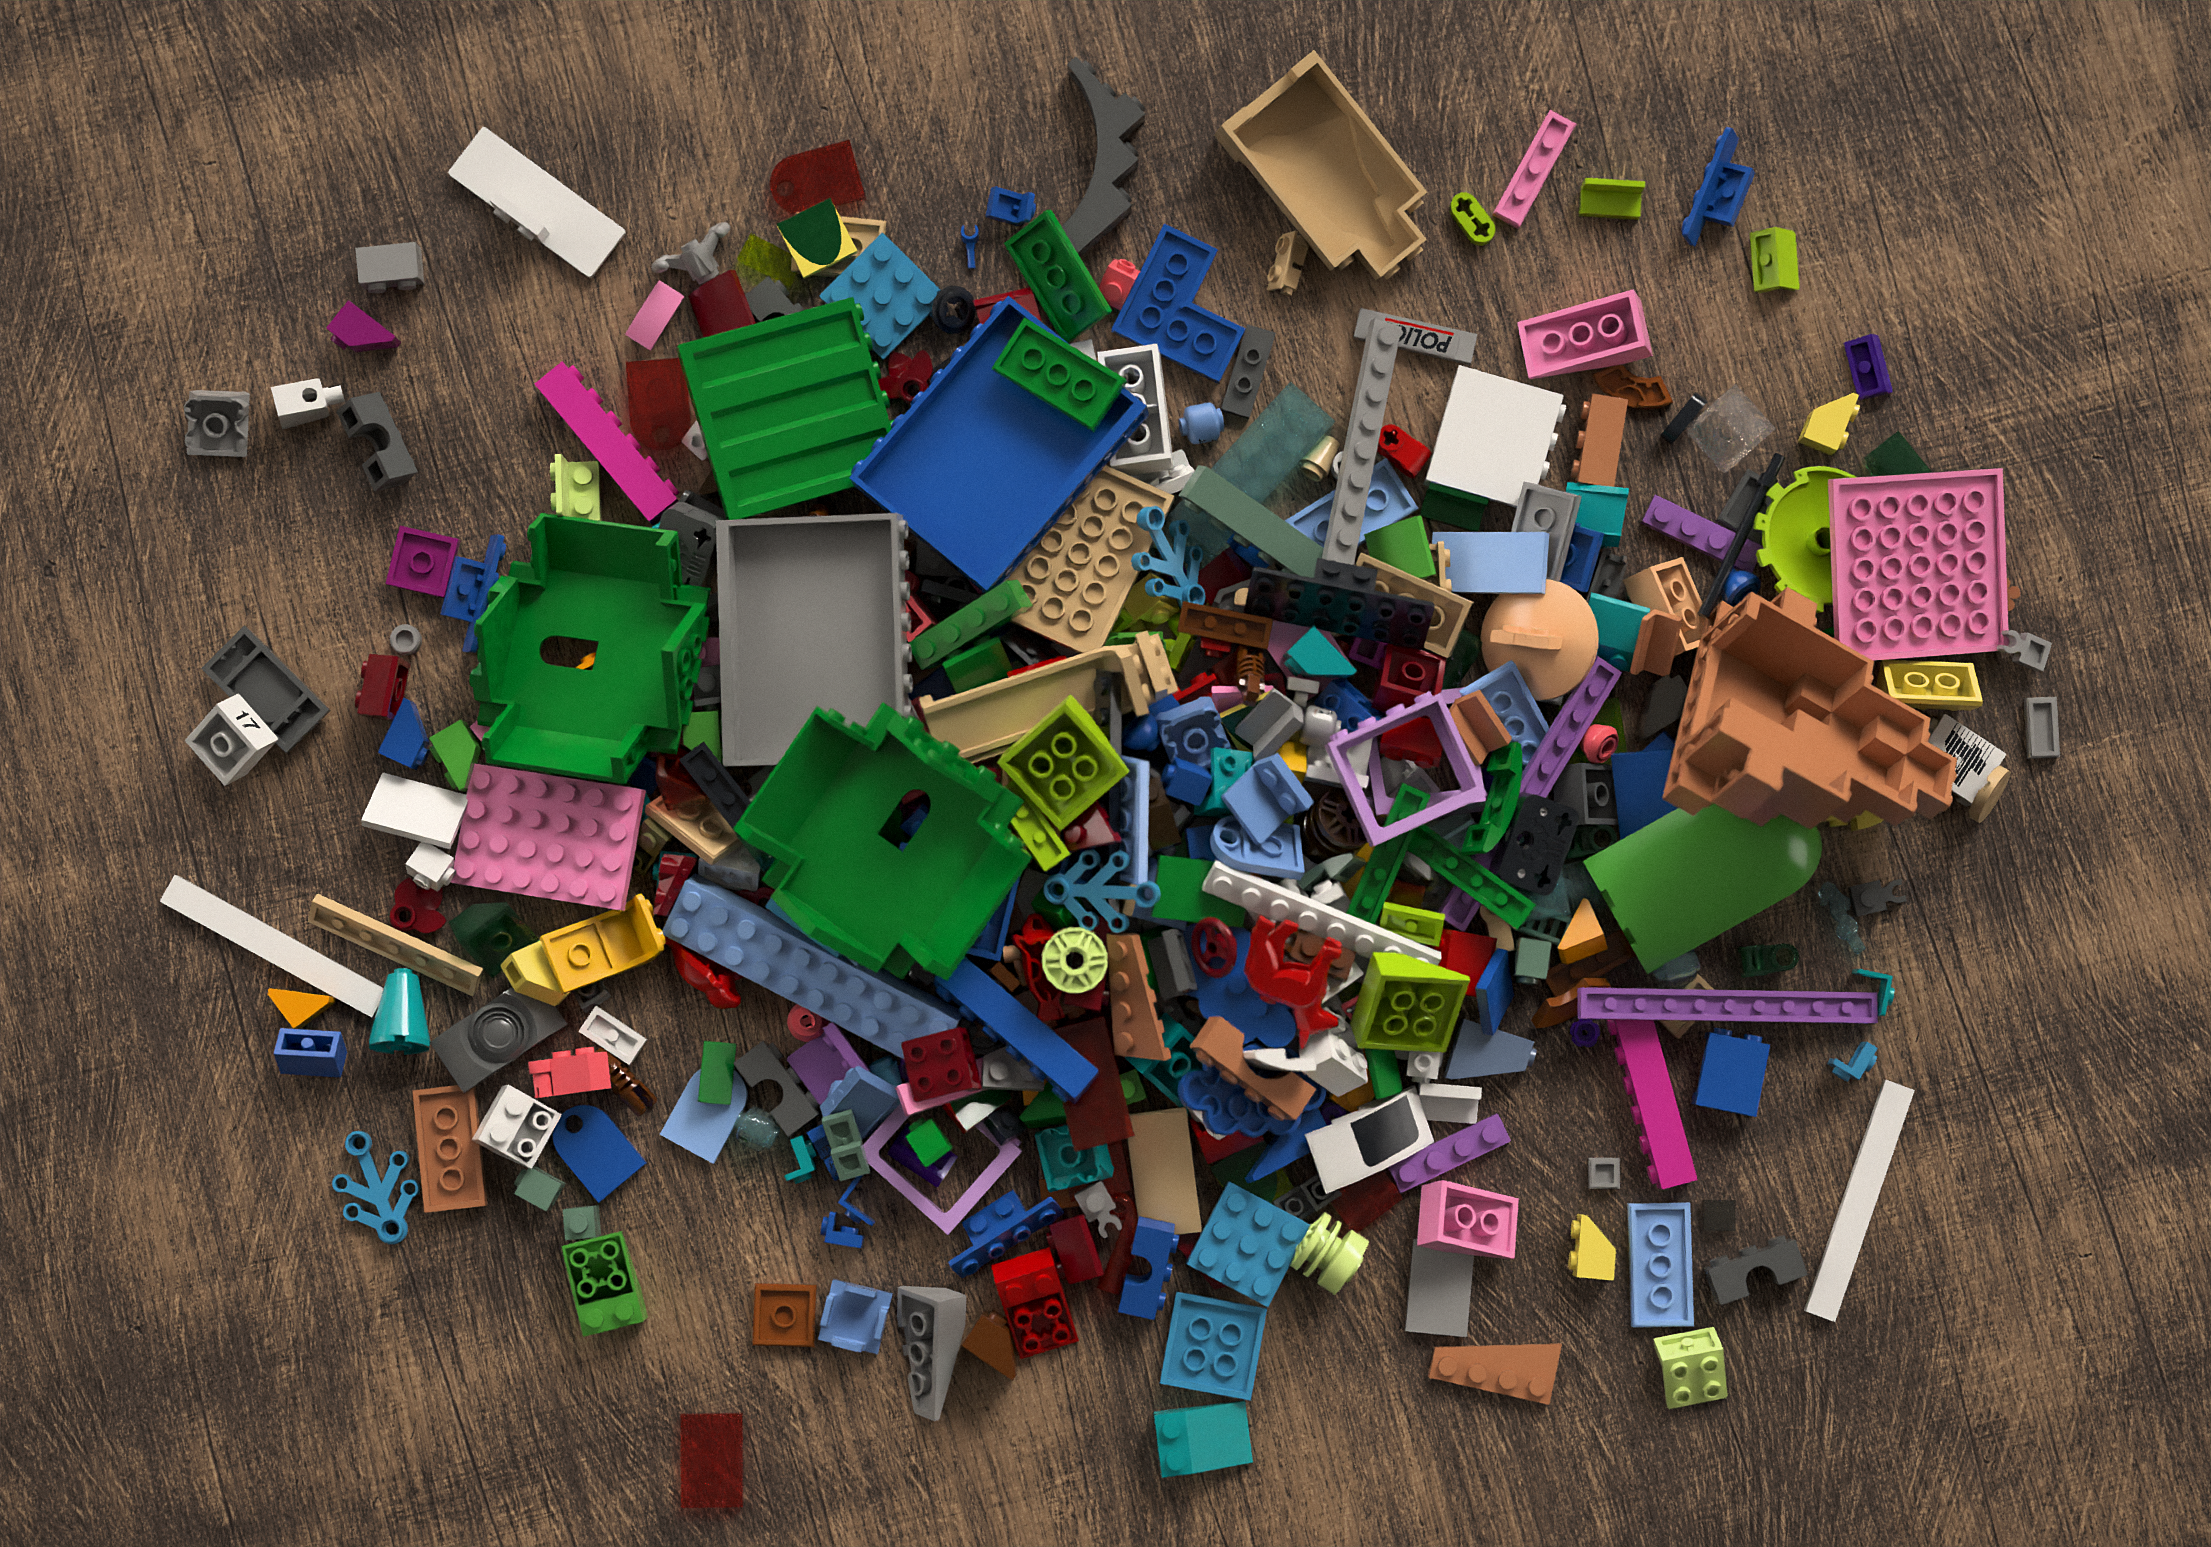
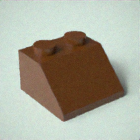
[961,1309,1018,1381]

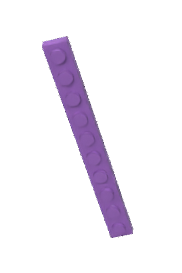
[1437,656,1622,932]
[1577,987,1878,1024]

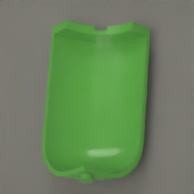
[1583,803,1822,974]

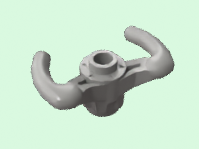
[651,222,730,285]

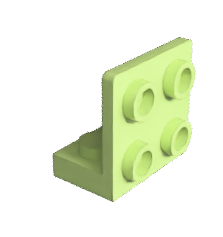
[550,454,602,521]
[1653,1327,1728,1409]

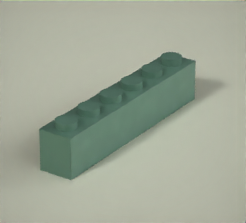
[1179,465,1324,578]

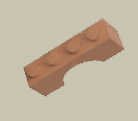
[1190,1017,1316,1121]

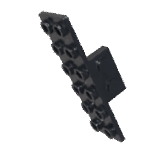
[1244,558,1435,650]

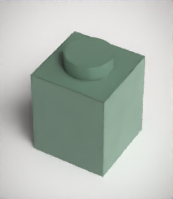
[514,1166,566,1211]
[563,1205,601,1240]

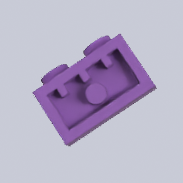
[787,1022,871,1105]

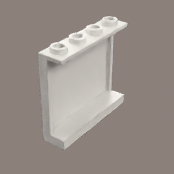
[1423,365,1566,508]

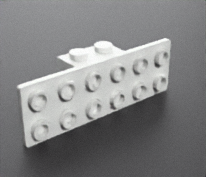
[448,127,626,278]

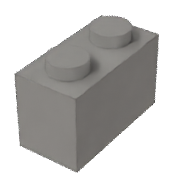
[355,242,424,293]

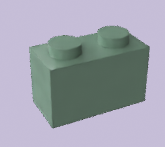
[1510,938,1552,985]

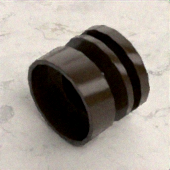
[1296,787,1375,864]

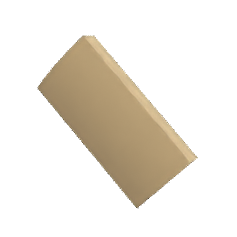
[1356,553,1473,658]
[1125,1107,1202,1234]

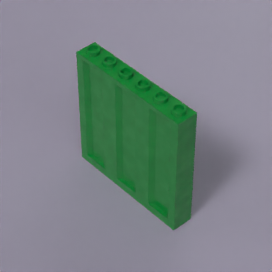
[676,297,894,520]

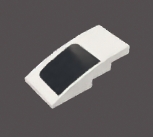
[1305,1085,1434,1194]

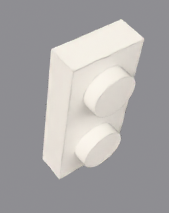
[579,1006,648,1065]

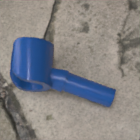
[961,225,979,269]

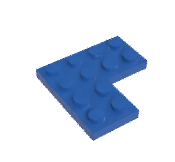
[1111,223,1246,384]

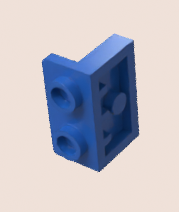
[1314,678,1387,734]

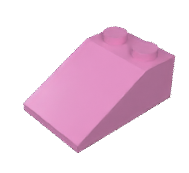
[1417,1180,1519,1259]

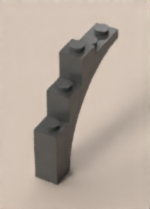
[1061,57,1145,257]

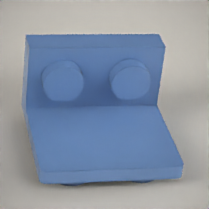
[1222,753,1314,845]

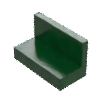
[1419,482,1489,532]

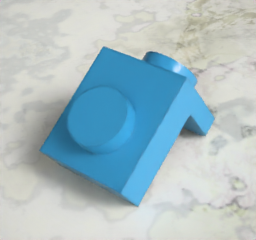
[1827,1042,1878,1082]

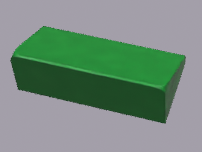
[698,1041,737,1105]
[1364,1048,1403,1099]

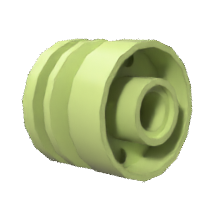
[1042,928,1107,993]
[1290,1212,1369,1295]

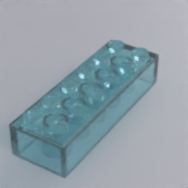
[1168,381,1336,560]

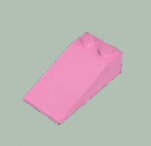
[1517,289,1653,379]

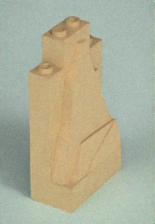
[1214,50,1427,281]

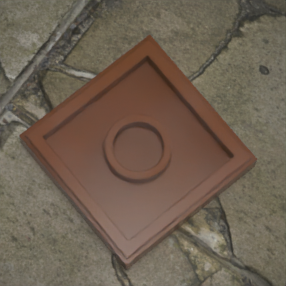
[753,1283,817,1347]

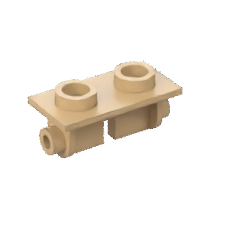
[1267,231,1309,296]

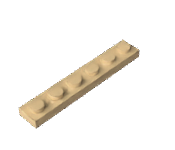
[308,894,483,996]

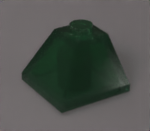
[448,902,540,978]

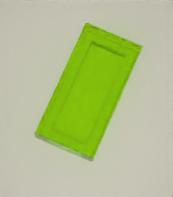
[737,233,798,288]

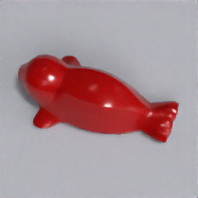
[1012,913,1067,1022]
[664,936,744,1009]

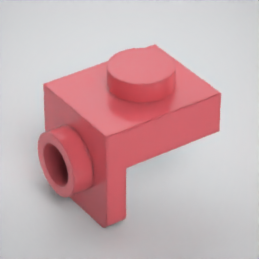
[1098,259,1140,311]

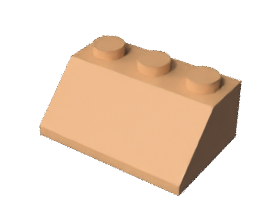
[1623,557,1705,658]

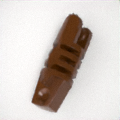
[1236,645,1265,707]
[594,1047,657,1117]

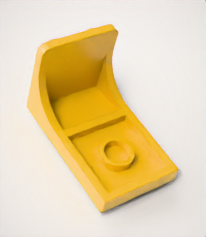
[539,894,666,994]

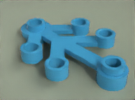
[1131,506,1205,607]
[1043,850,1161,933]
[332,1131,421,1244]

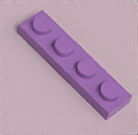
[1641,495,1763,573]
[1388,1113,1511,1193]

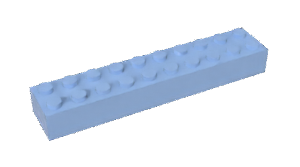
[662,873,963,1059]

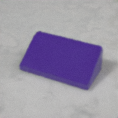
[1844,334,1893,400]
[888,1123,958,1187]

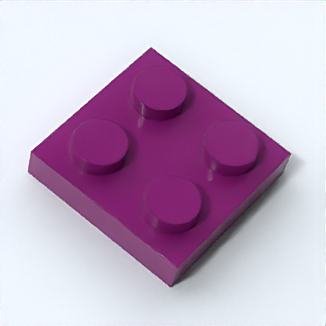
[385,526,461,598]

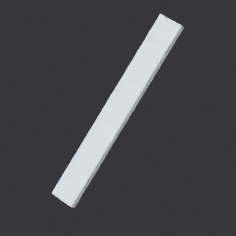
[160,875,384,1018]
[1804,1080,1915,1322]

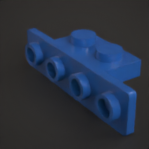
[1682,127,1755,246]
[440,534,506,653]
[948,1190,1064,1278]

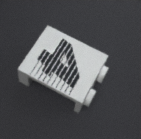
[1928,714,2006,807]

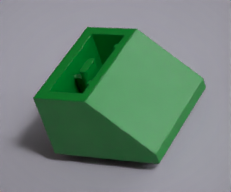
[942,635,1013,694]

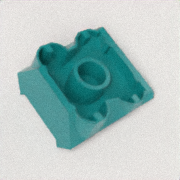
[1565,482,1629,549]
[1035,1117,1114,1192]

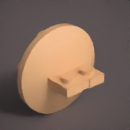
[1481,579,1599,700]

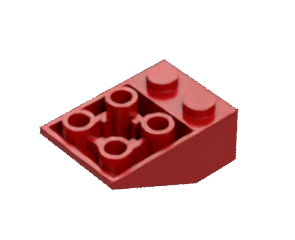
[991,1247,1079,1360]

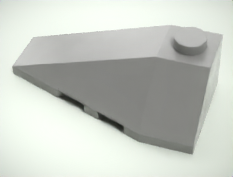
[897,1286,966,1421]

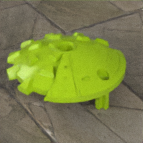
[1753,466,1856,613]

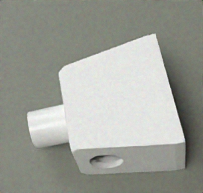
[271,378,345,429]

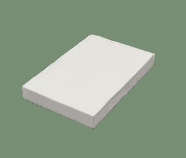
[362,772,468,849]

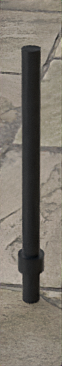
[1698,453,1785,619]

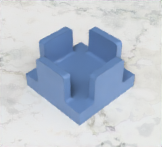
[818,1279,893,1354]

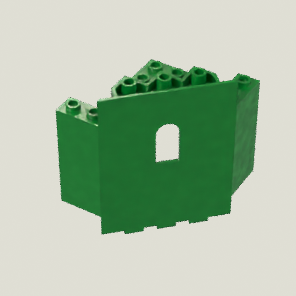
[469,513,711,784]
[734,702,1032,981]

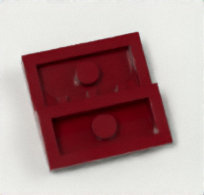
[688,269,756,337]

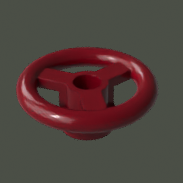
[1191,917,1237,978]

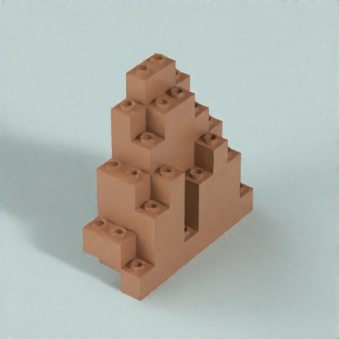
[1662,587,1957,830]

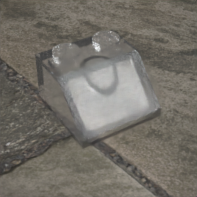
[1685,384,1776,474]

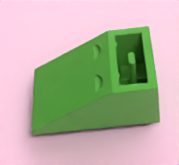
[561,1231,648,1337]

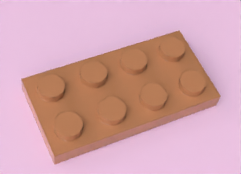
[412,1085,488,1213]

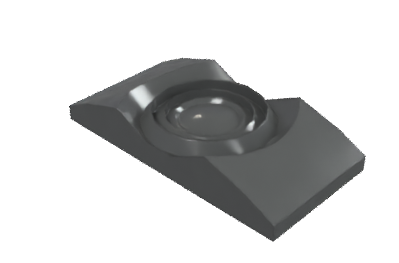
[201,625,331,754]
[430,987,568,1094]

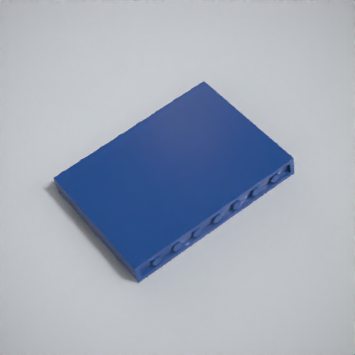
[849,296,1149,594]

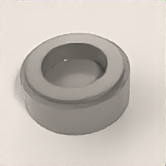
[390,624,422,655]

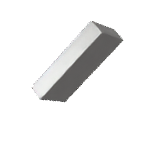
[2024,697,2060,759]

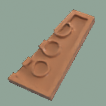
[1107,932,1172,1061]
[1428,1343,1562,1405]

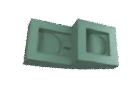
[1296,853,1367,893]
[822,1109,870,1181]

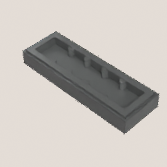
[1221,324,1276,419]

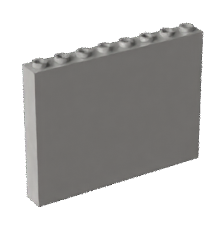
[716,513,914,766]

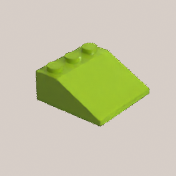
[997,694,1129,831]
[1350,952,1470,1053]

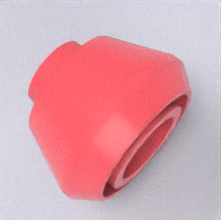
[1579,724,1619,764]
[787,1004,829,1042]

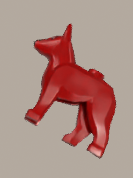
[1244,915,1342,1049]

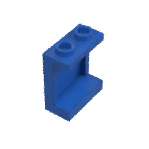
[1691,1028,1770,1117]

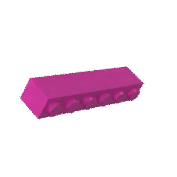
[535,361,680,526]
[1606,1019,1698,1189]

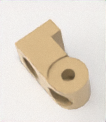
[1477,905,1515,952]

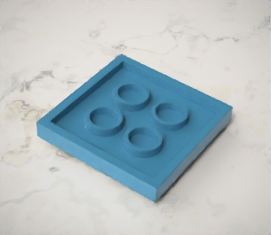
[819,232,940,361]
[1185,1181,1310,1307]
[1160,1291,1267,1401]

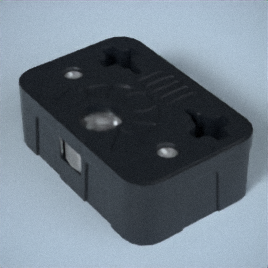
[1489,792,1579,896]

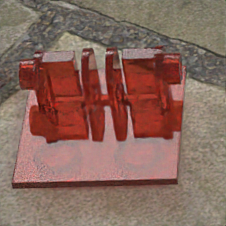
[1331,1170,1404,1233]

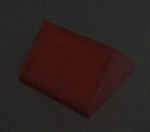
[655,744,710,811]

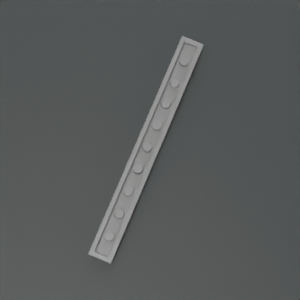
[1322,318,1402,565]

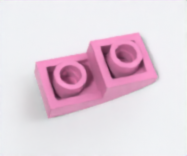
[625,280,685,351]

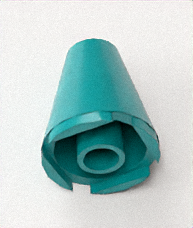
[368,968,430,1055]

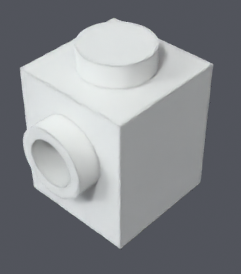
[406,842,456,892]

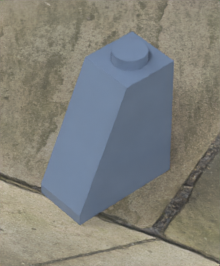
[1443,1019,1537,1079]

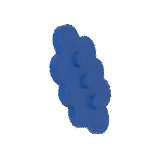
[1183,923,1297,1048]
[1177,1044,1326,1138]

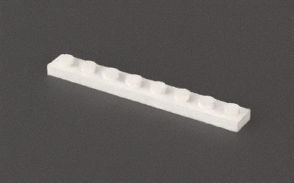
[1202,860,1441,966]

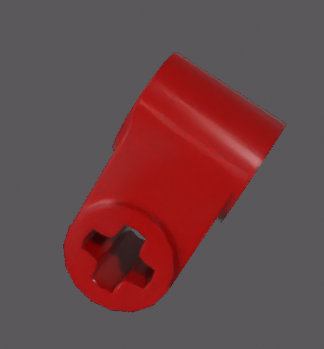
[1377,424,1432,479]

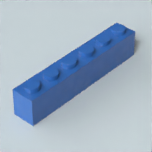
[934,956,1099,1104]

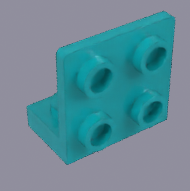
[1194,747,1257,818]

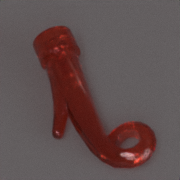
[1097,1192,1137,1295]

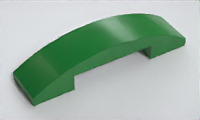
[1461,742,1522,855]

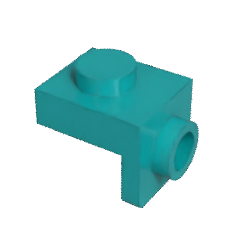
[784,1135,817,1184]

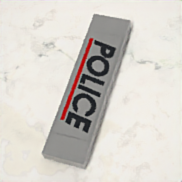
[1353,308,1477,365]

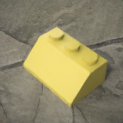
[1876,660,1983,711]

